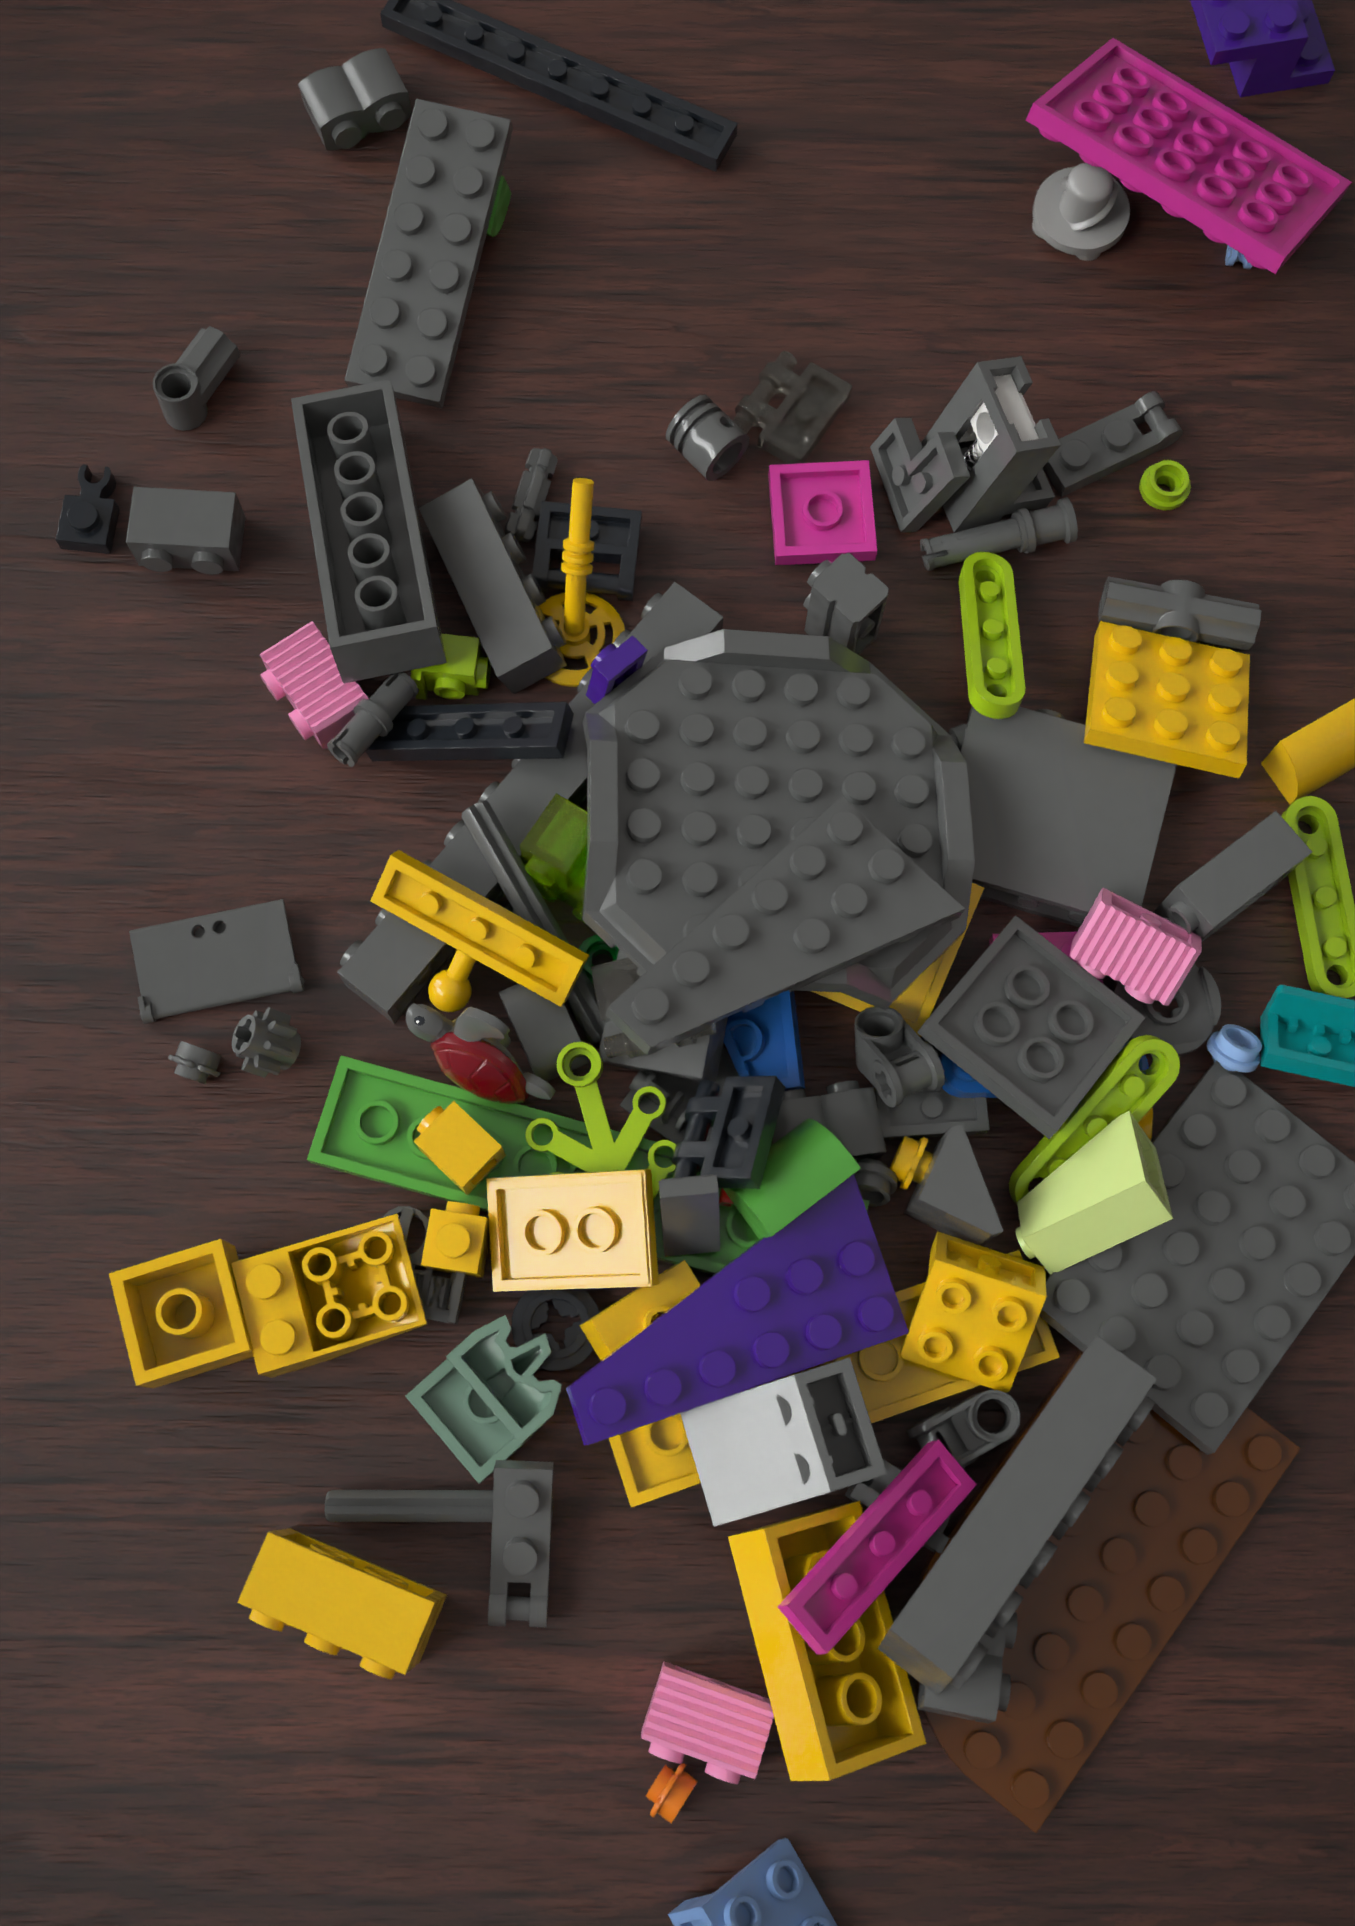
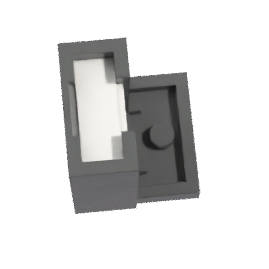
[921,356,1061,533]

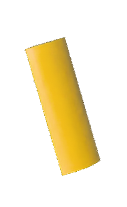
[1261,698,1355,805]

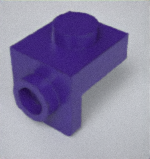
[586,635,648,704]

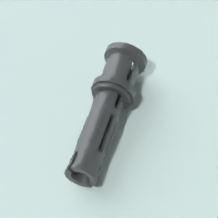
[920,497,1078,571]

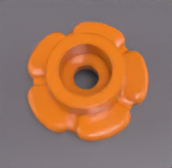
[645,1763,698,1824]

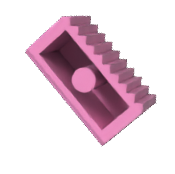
[260,621,368,749]
[1070,888,1202,1006]
[641,1662,774,1784]

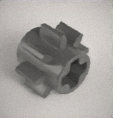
[232,1007,301,1078]

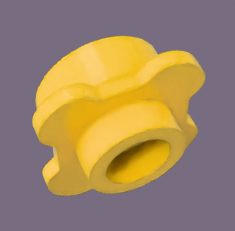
[889,1136,933,1190]

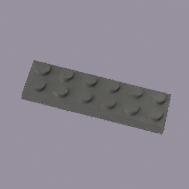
[345,99,513,409]

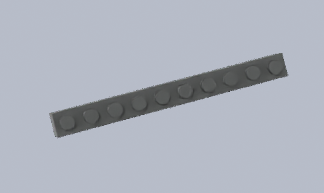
[337,582,724,1024]

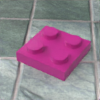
[768,460,877,565]

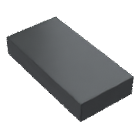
[659,1174,720,1257]

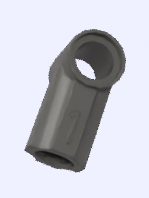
[153,326,240,431]

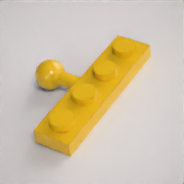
[370,850,589,1012]

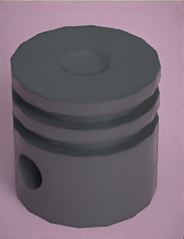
[666,394,750,481]

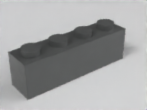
[419,478,567,694]

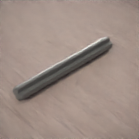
[462,800,607,1043]

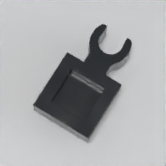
[55,464,120,554]

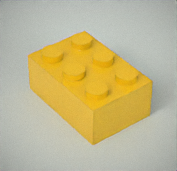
[237,1528,447,1679]

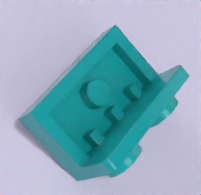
[1260,985,1355,1087]

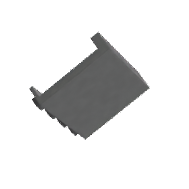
[960,706,1177,927]

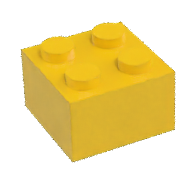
[109,1239,254,1389]

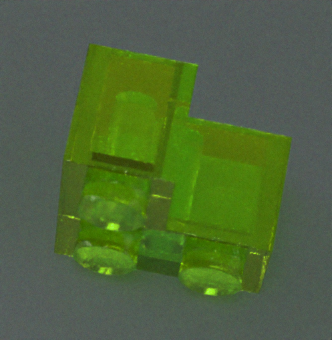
[520,793,588,926]

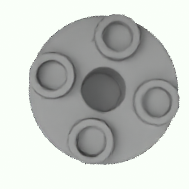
[1032,162,1130,261]

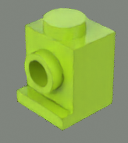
[411,634,491,700]

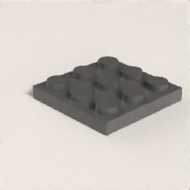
[917,915,1146,1139]

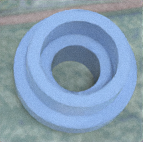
[1207,1024,1262,1073]

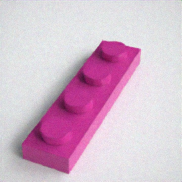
[777,1440,976,1655]

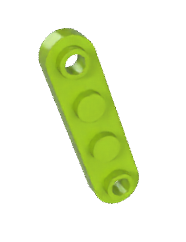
[958,552,1026,719]
[1281,796,1355,999]
[1009,1035,1180,1206]

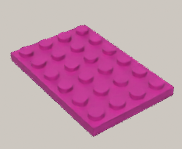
[1026,38,1352,274]

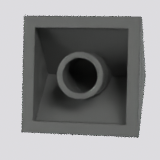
[904,1123,1003,1246]

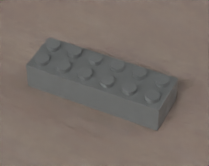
[291,379,447,683]
[877,1335,1157,1696]

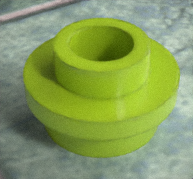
[1139,460,1191,510]

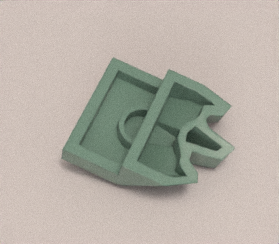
[405,1315,562,1484]

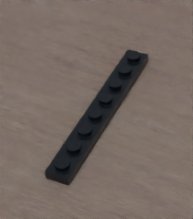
[380,0,738,172]

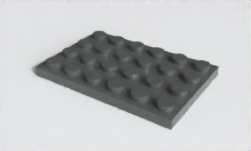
[1039,1060,1355,1455]

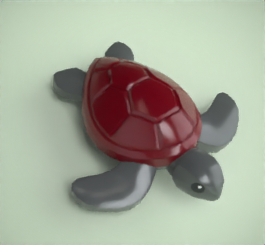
[405,1003,556,1104]

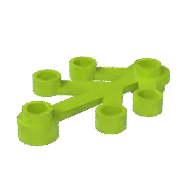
[525,1042,676,1201]

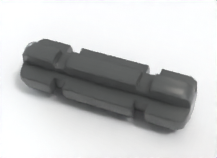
[505,448,558,543]

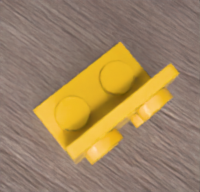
[901,1231,1047,1393]

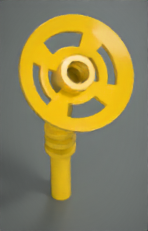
[539,478,625,687]

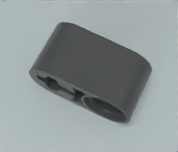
[498,984,589,1082]

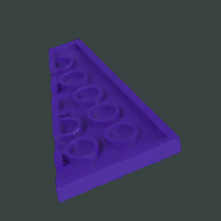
[566,1174,909,1446]

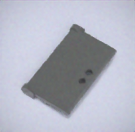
[129,899,305,1024]

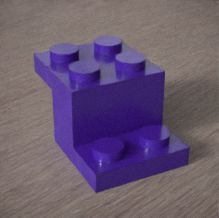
[1190,0,1335,97]

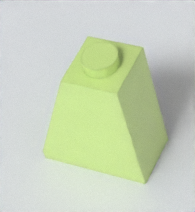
[1015,1111,1173,1275]

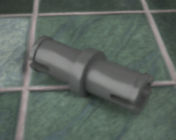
[327,672,419,767]

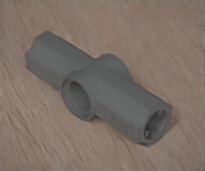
[1097,576,1262,651]

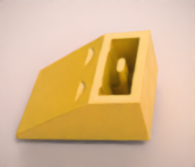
[231,1214,427,1378]

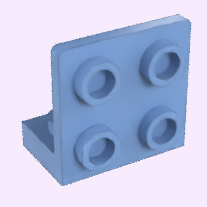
[668,1838,837,1926]

